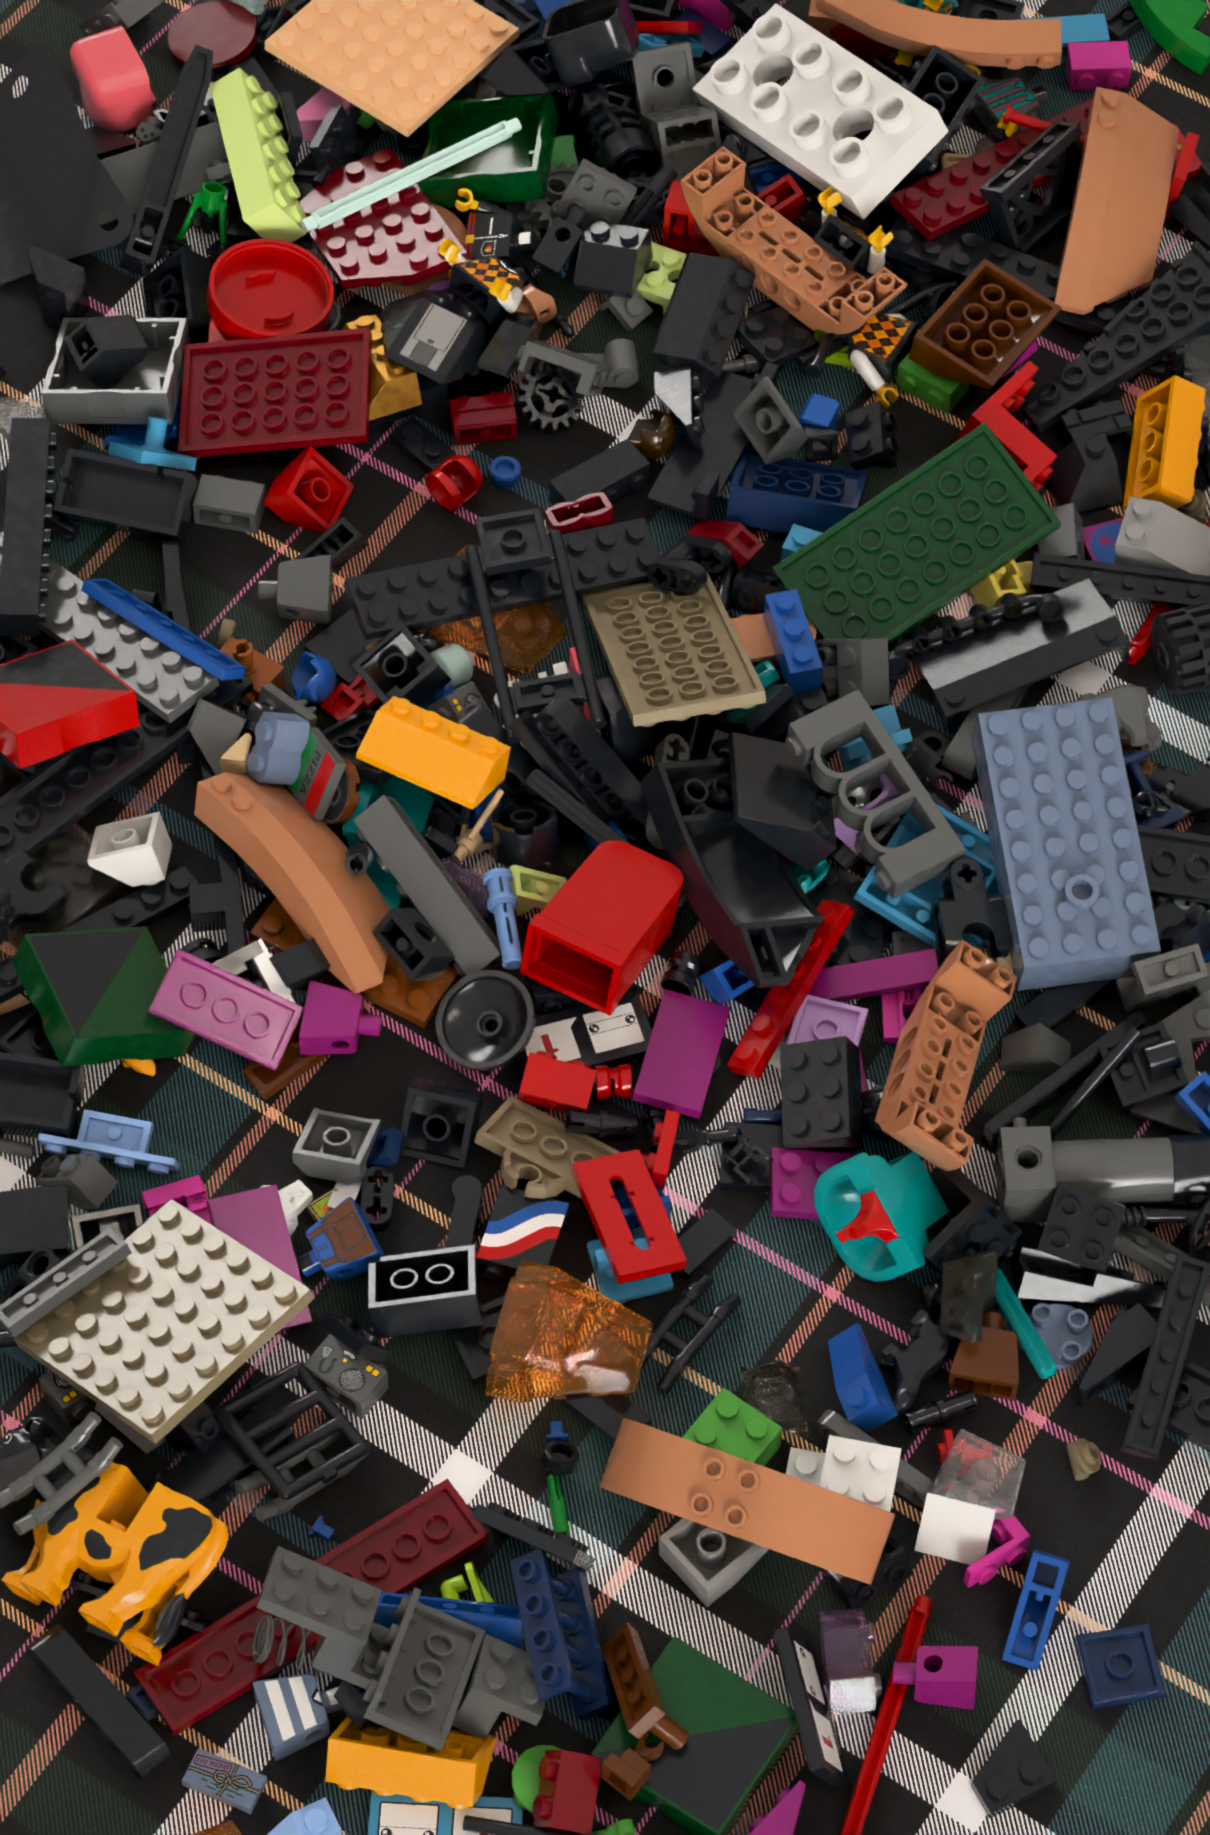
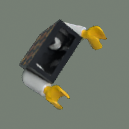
[813,187,893,277]
[437,238,527,321]
[838,313,919,409]

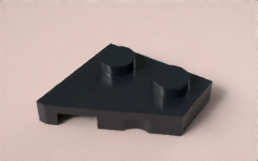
[971,1719,1057,1819]

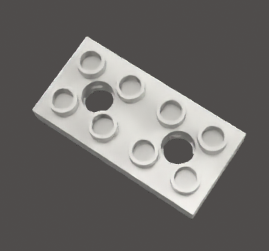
[692,3,949,220]

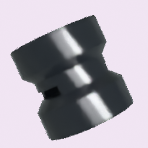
[660,951,703,996]

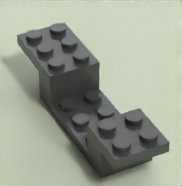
[256,1546,546,1740]

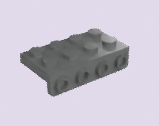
[362,1588,485,1751]

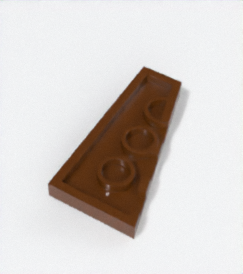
[243,972,371,1101]

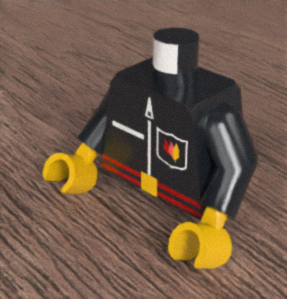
[448,188,537,279]

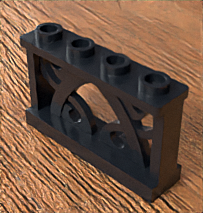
[979,120,1083,253]

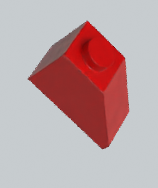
[755,173,806,221]

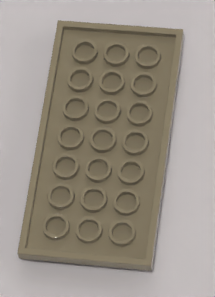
[581,572,766,727]

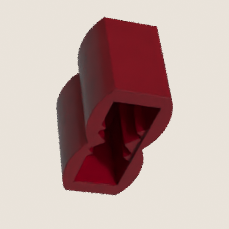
[545,492,614,534]

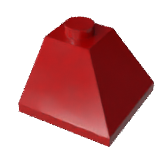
[263,446,354,534]

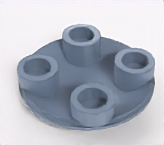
[1028,1303,1093,1369]

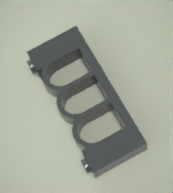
[785,689,966,899]

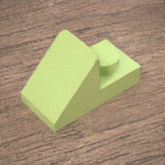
[509,864,567,916]

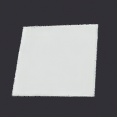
[914,1492,996,1565]

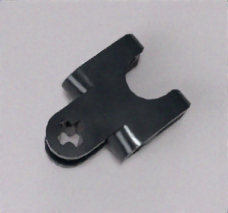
[931,858,1012,961]

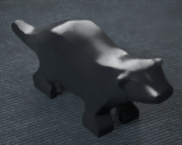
[880,1298,961,1415]

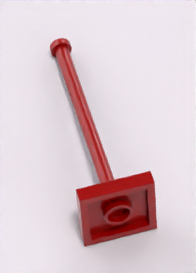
[1002,105,1200,218]

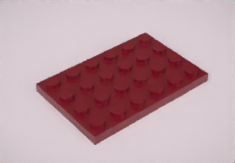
[178,328,372,457]

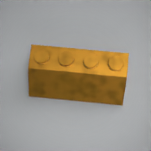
[342,314,422,421]

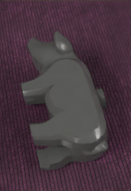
[1076,684,1162,751]

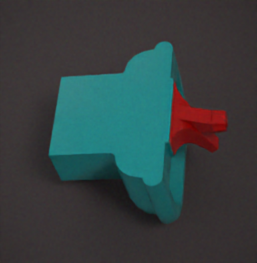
[814,1151,950,1282]

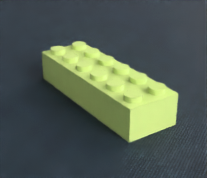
[210,67,307,243]

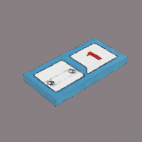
[368,1791,523,1835]

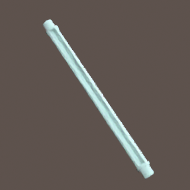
[301,117,522,233]

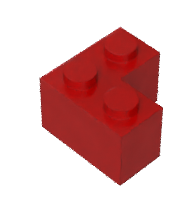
[663,180,720,257]

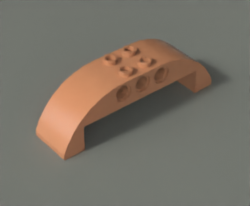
[599,1418,896,1585]

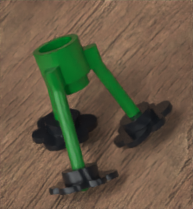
[161,182,234,257]

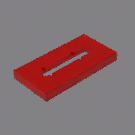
[571,1149,687,1284]

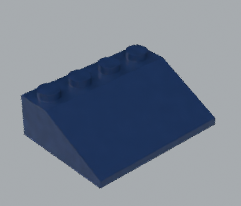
[726,451,868,534]

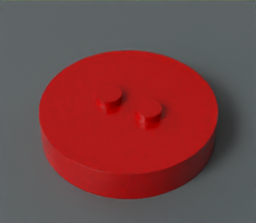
[207,238,334,340]

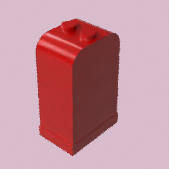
[519,840,684,1016]

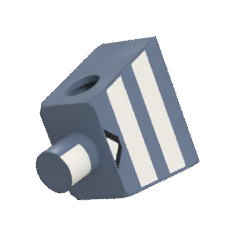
[253,1673,343,1761]

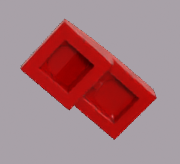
[320,674,381,722]

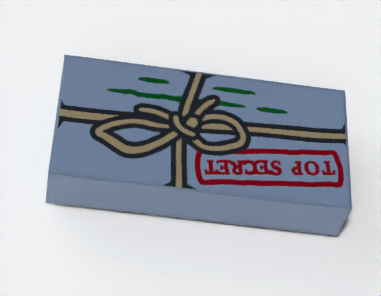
[182,1748,267,1814]

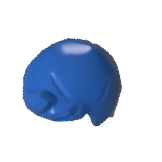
[291,651,337,706]

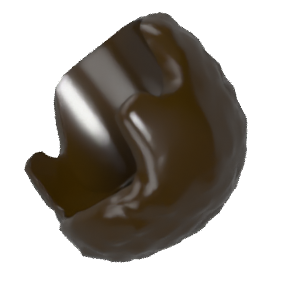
[628,409,677,459]

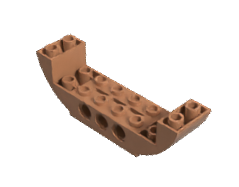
[680,146,907,334]
[875,939,1017,1171]

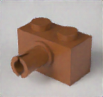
[220,637,286,706]

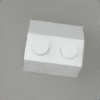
[87,811,172,887]

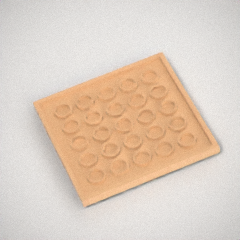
[265,0,519,137]

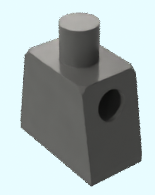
[258,555,333,625]

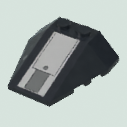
[379,289,493,384]

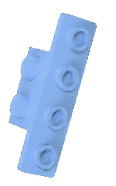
[38,1109,180,1175]

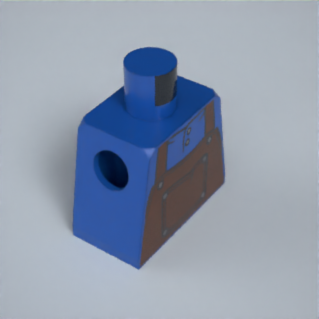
[296,1196,385,1282]

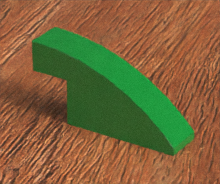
[1129,0,1210,76]

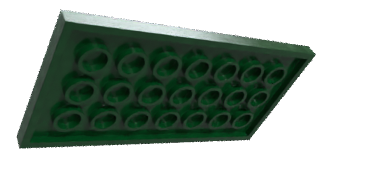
[772,423,1061,645]

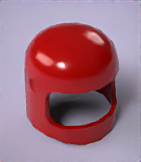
[425,454,483,512]

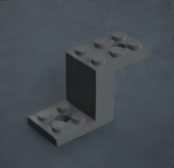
[630,41,722,190]

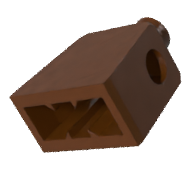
[947,1312,1019,1401]

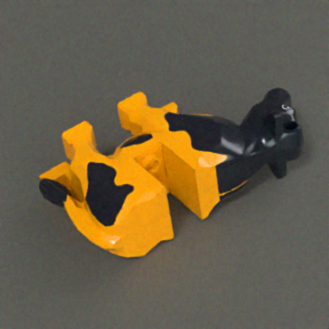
[0,1416,229,1666]

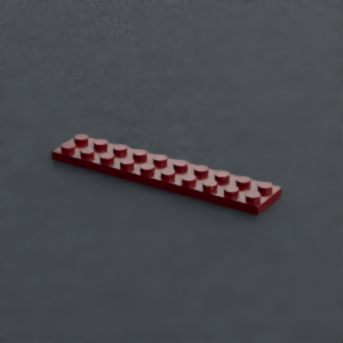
[889,86,1123,241]
[133,1478,489,1737]

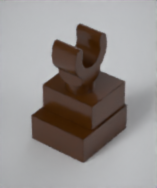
[601,1730,664,1801]

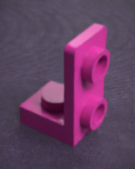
[963,1502,1030,1588]

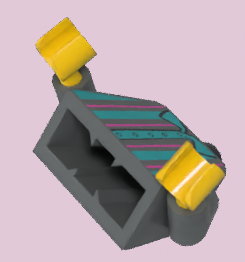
[965,64,1048,141]

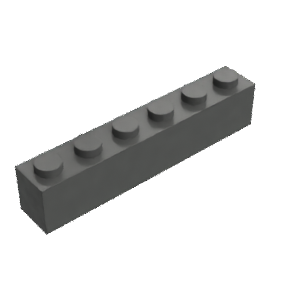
[353,794,503,978]

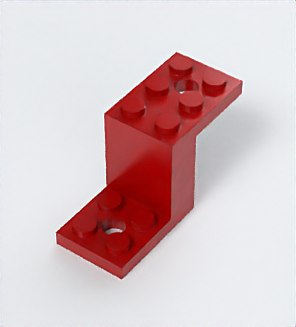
[955,361,1057,493]

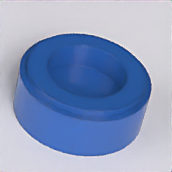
[489,456,521,488]

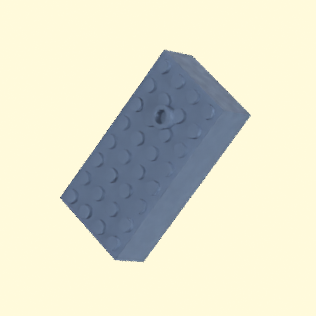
[971,697,1161,991]

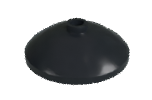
[436,970,536,1071]

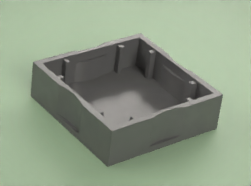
[41,318,191,424]

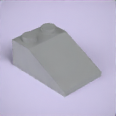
[1114,496,1210,576]
[658,1518,769,1607]

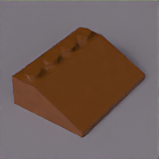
[909,258,1062,390]

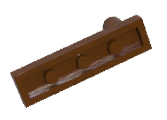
[602,1623,689,1750]

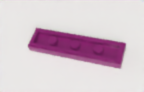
[808,948,939,1002]

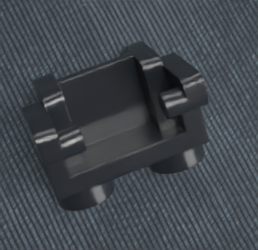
[1159,904,1210,954]

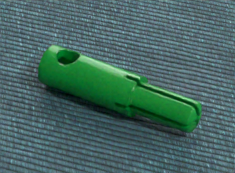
[547,1474,570,1537]

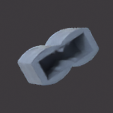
[247,712,310,785]

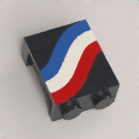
[477,1185,569,1292]

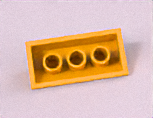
[1122,375,1206,509]
[356,696,511,810]
[325,1716,496,1809]

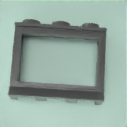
[78,0,165,38]

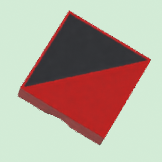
[0,639,140,769]

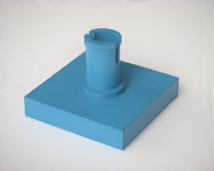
[108,416,197,471]

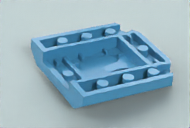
[853,803,999,949]

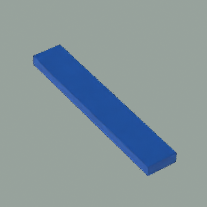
[81,578,246,681]

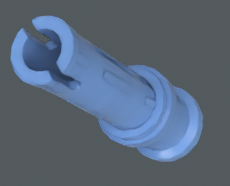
[482,868,522,970]

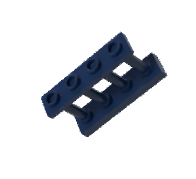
[510,1548,616,1721]

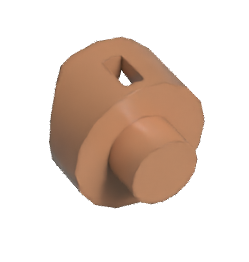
[510,283,557,325]

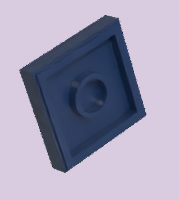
[1074,1624,1166,1710]

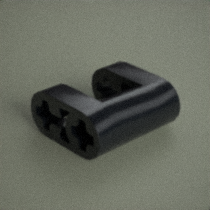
[647,535,732,595]

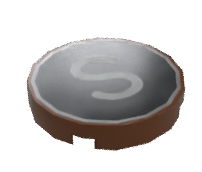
[322,758,360,824]

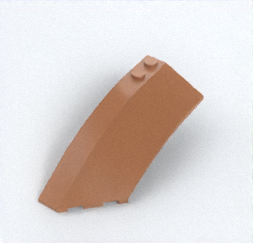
[817,0,1062,70]
[1054,87,1179,315]
[194,772,390,994]

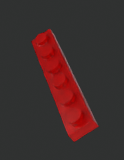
[726,899,854,1079]

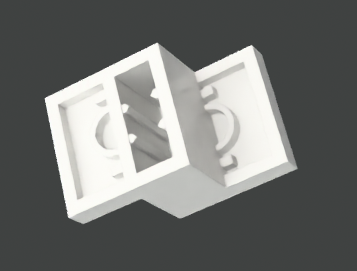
[786,1435,902,1512]

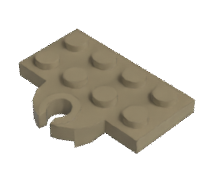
[474,1096,621,1199]

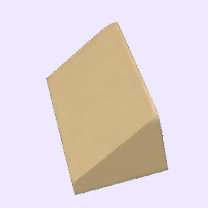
[220,733,253,775]

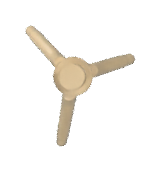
[450,789,504,864]

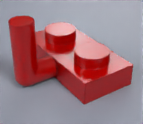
[641,1110,680,1190]

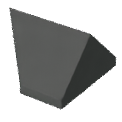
[186,698,248,775]

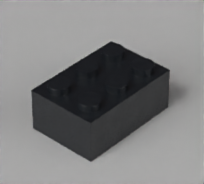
[780,1036,863,1152]
[368,1244,483,1339]

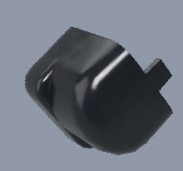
[542,0,640,86]

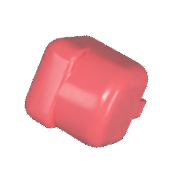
[70,25,157,133]

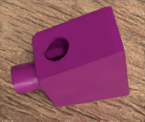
[299,981,382,1055]
[892,1646,978,1710]

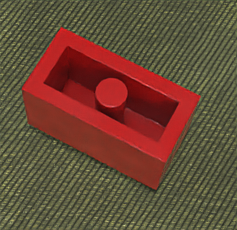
[517,1051,597,1113]

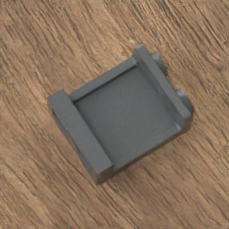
[516,340,611,396]
[1115,943,1209,1012]

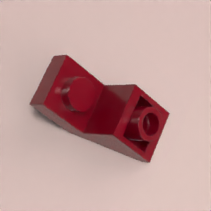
[686,519,764,567]

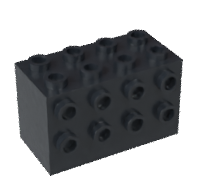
[865,45,985,192]

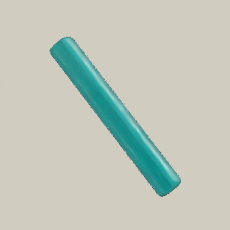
[984,1268,1057,1379]

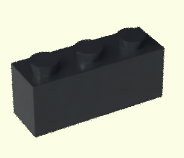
[549,439,650,505]

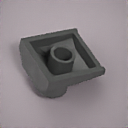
[292,1108,381,1184]

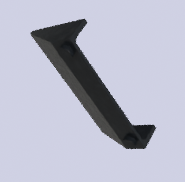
[909,578,1129,734]

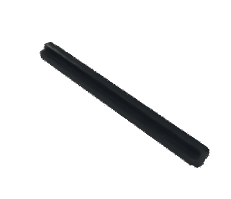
[526,768,687,907]

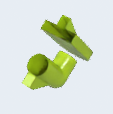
[440,1561,495,1603]

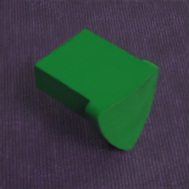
[551,135,579,169]

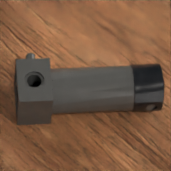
[994,1117,1210,1223]

